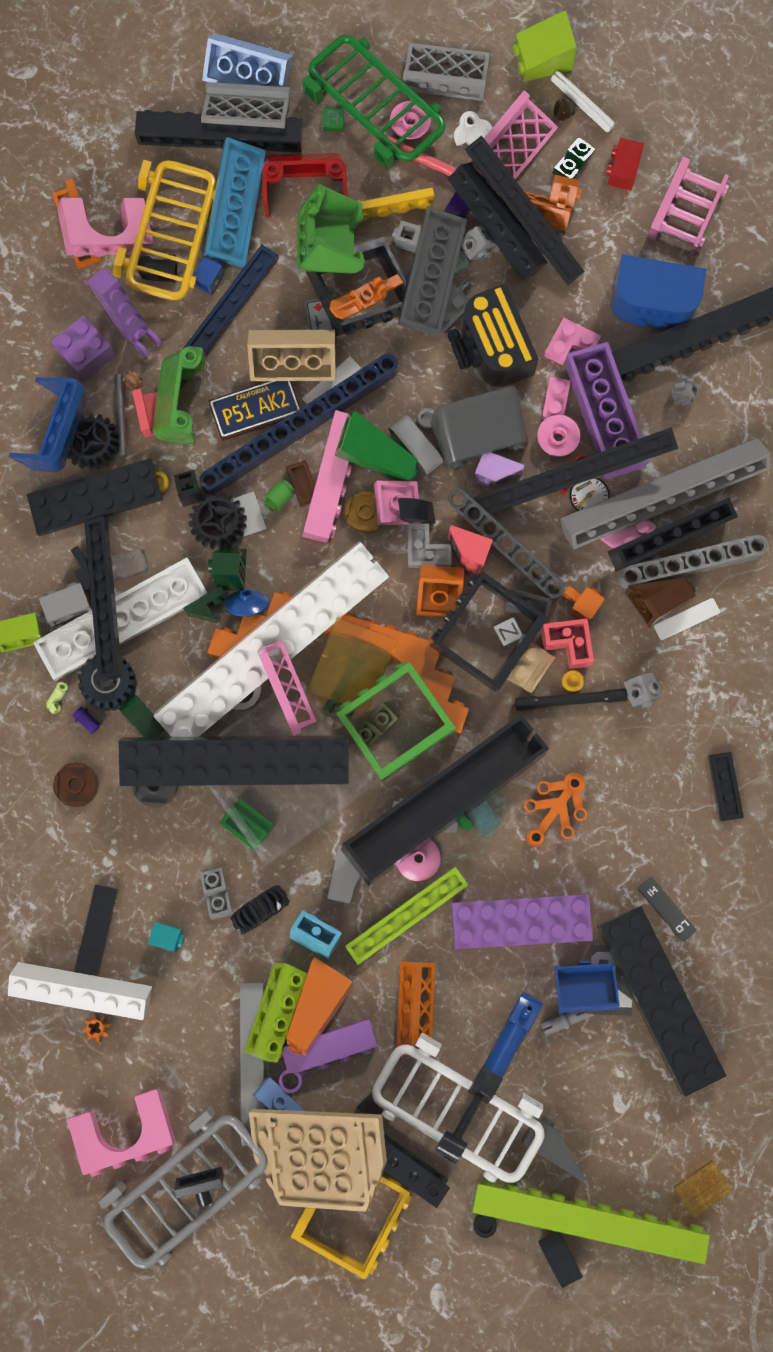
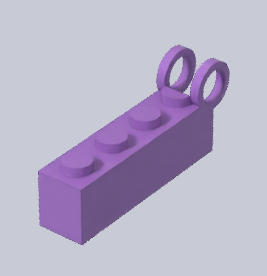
[87,268,162,358]
[279,1018,378,1093]

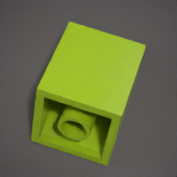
[512,11,577,82]

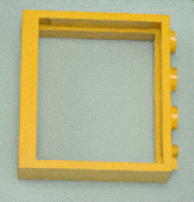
[291,1174,412,1279]

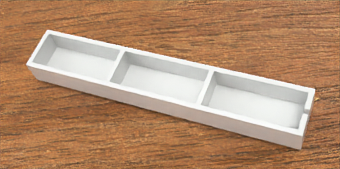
[153,541,389,737]

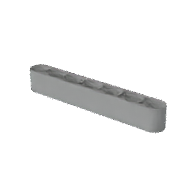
[619,535,768,589]
[240,982,266,1147]

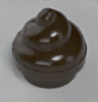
[553,99,575,121]

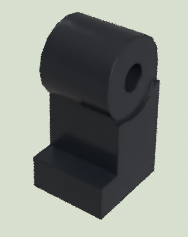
[137,254,178,283]

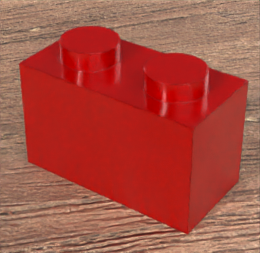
[606,137,644,191]

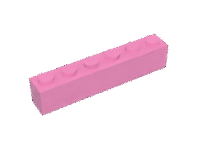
[302,410,352,544]

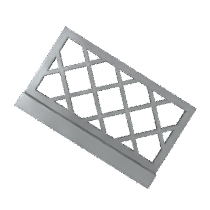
[403,43,490,101]
[201,82,290,128]

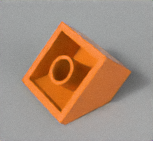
[416,564,464,618]

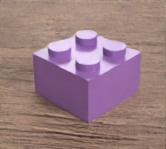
[51,315,115,382]

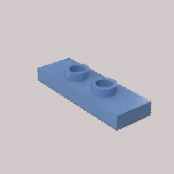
[253,1077,304,1111]

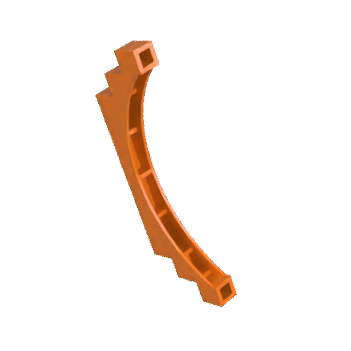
[207,591,469,737]

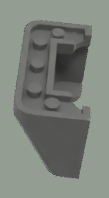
[430,386,529,470]

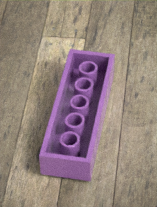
[564,342,650,480]
[451,894,593,949]

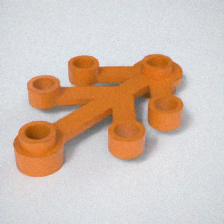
[524,772,587,847]

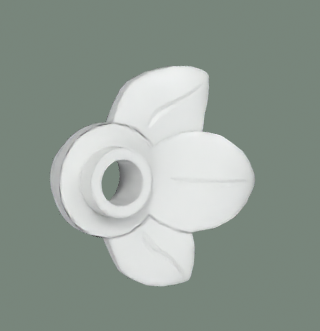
[454,111,493,146]

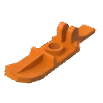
[329,274,403,320]

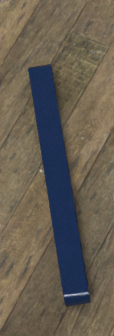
[199,354,397,495]

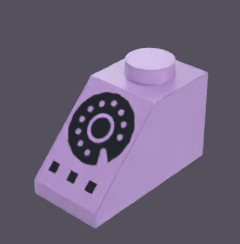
[474,452,525,487]

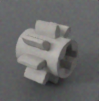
[672,377,698,406]

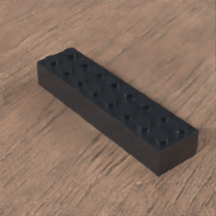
[597,906,727,1097]

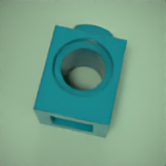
[148,922,185,952]

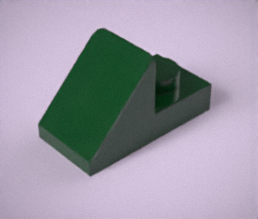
[183,586,227,623]

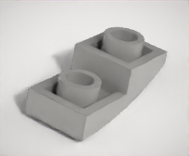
[200,867,233,920]

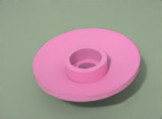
[390,101,431,139]
[537,415,580,457]
[397,841,441,881]

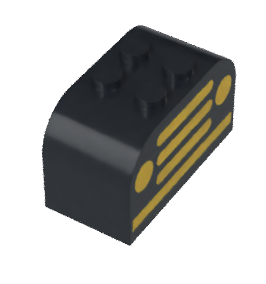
[462,283,539,387]

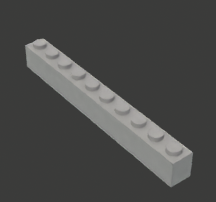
[561,438,771,549]

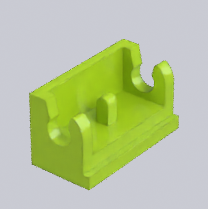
[0,613,43,653]

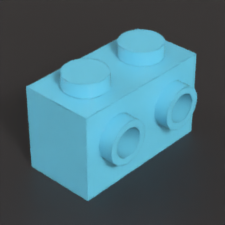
[289,910,342,961]

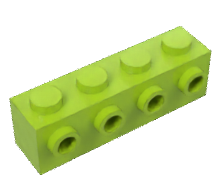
[243,963,307,1062]

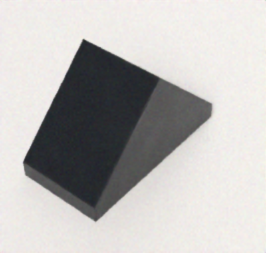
[174,470,204,507]

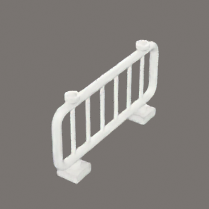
[372,1033,545,1183]

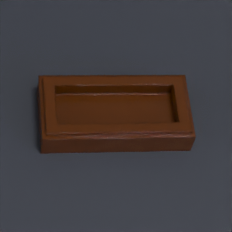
[286,460,315,507]

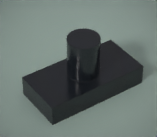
[174,1166,224,1207]

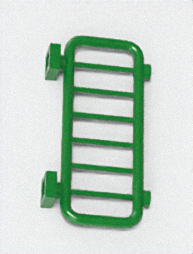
[302,35,446,171]

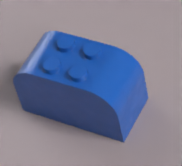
[611,254,707,331]

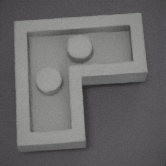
[407,523,452,568]

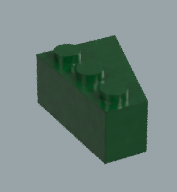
[208,548,247,591]

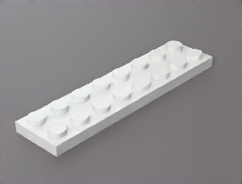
[33,558,207,681]

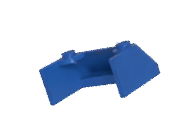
[8,377,87,472]

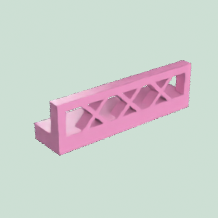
[257,640,317,736]

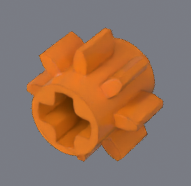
[82,1013,112,1043]

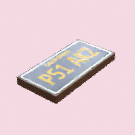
[208,381,301,441]

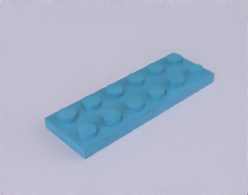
[203,137,266,268]

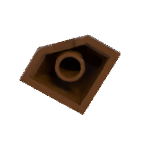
[625,578,696,628]

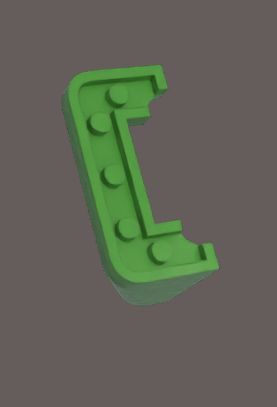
[297,183,365,274]
[153,346,206,445]

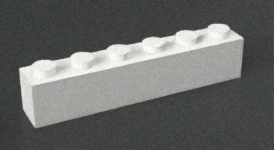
[8,962,152,1020]

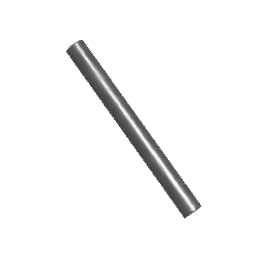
[114,374,127,458]

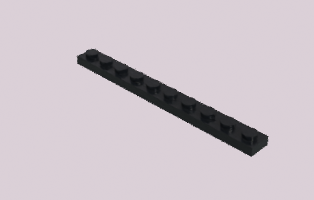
[463,427,678,520]

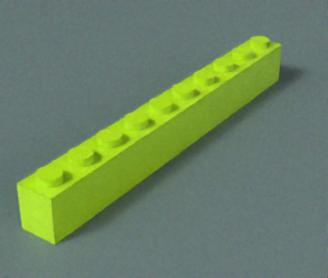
[471,1178,710,1265]

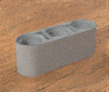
[388,415,444,475]

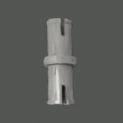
[540,1012,588,1037]

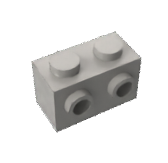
[39,582,92,627]

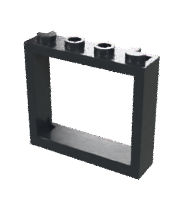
[305,237,407,336]
[430,572,548,692]

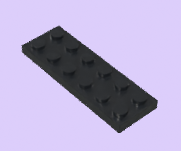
[27,458,163,536]

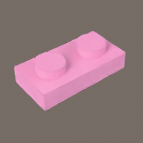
[542,377,571,420]

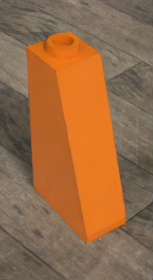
[286,957,353,1056]

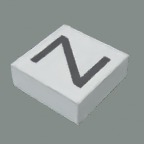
[494,617,522,647]

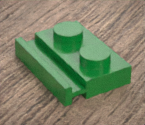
[219,798,275,851]

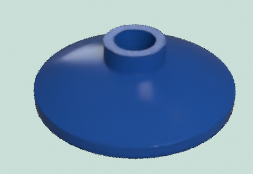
[225,590,269,617]

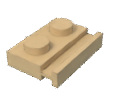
[507,642,555,694]

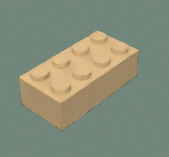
[247,330,336,381]

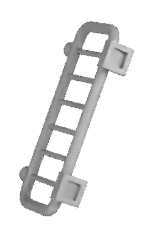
[98,1105,268,1269]

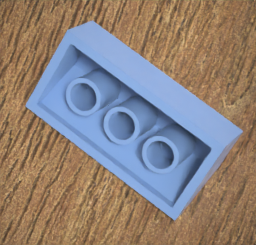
[202,33,293,87]

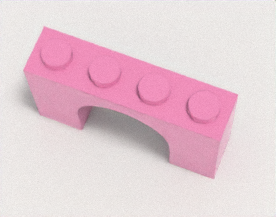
[57,198,154,257]
[67,1087,176,1177]

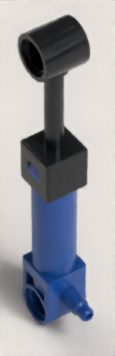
[435,992,544,1164]

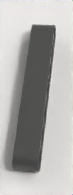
[448,489,565,598]

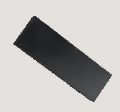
[708,752,744,822]

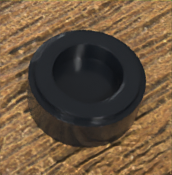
[473,1214,497,1238]

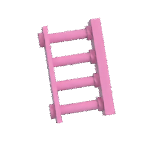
[647,157,729,256]

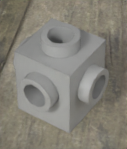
[461,226,496,261]
[624,672,662,709]

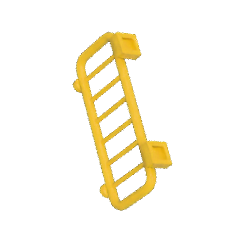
[113,160,216,301]

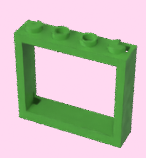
[336,662,457,781]

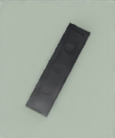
[75,885,118,976]

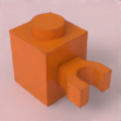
[549,175,582,209]
[563,586,605,623]

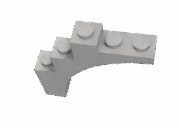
[327,798,458,904]

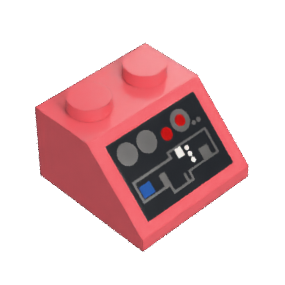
[448,525,493,575]

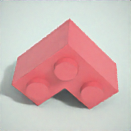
[541,619,594,669]

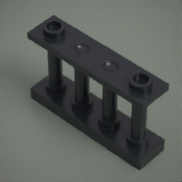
[384,1133,450,1208]

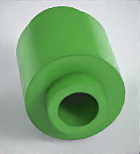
[263,480,295,512]

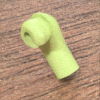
[46,682,68,714]

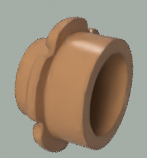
[123,371,143,391]

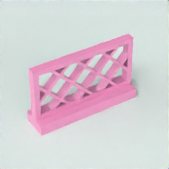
[468,90,558,179]

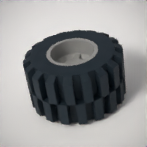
[78,655,137,711]

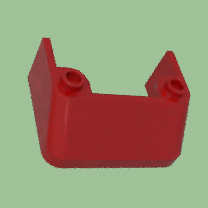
[262,153,348,217]

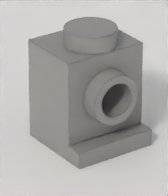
[392,220,421,255]

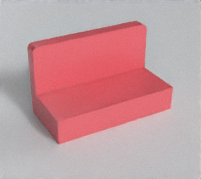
[132,389,157,438]

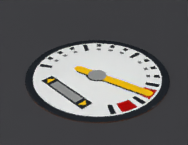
[569,478,610,511]

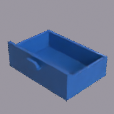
[554,961,620,1013]

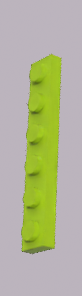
[345,867,468,965]

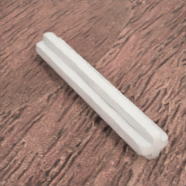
[551,71,615,132]

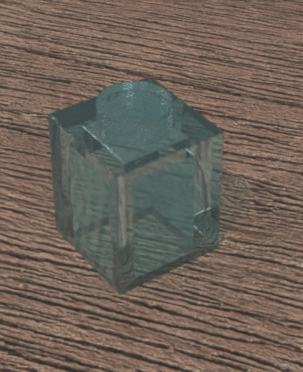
[466,801,501,838]

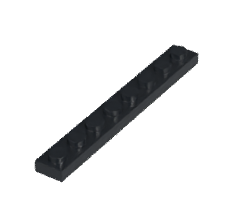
[465,135,585,286]
[84,515,123,682]

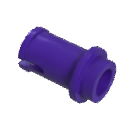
[73,706,102,734]

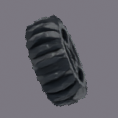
[67,412,120,471]
[188,492,247,550]
[230,885,290,934]

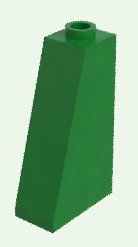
[334,410,418,481]

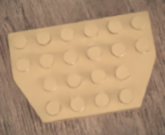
[249,1109,387,1212]

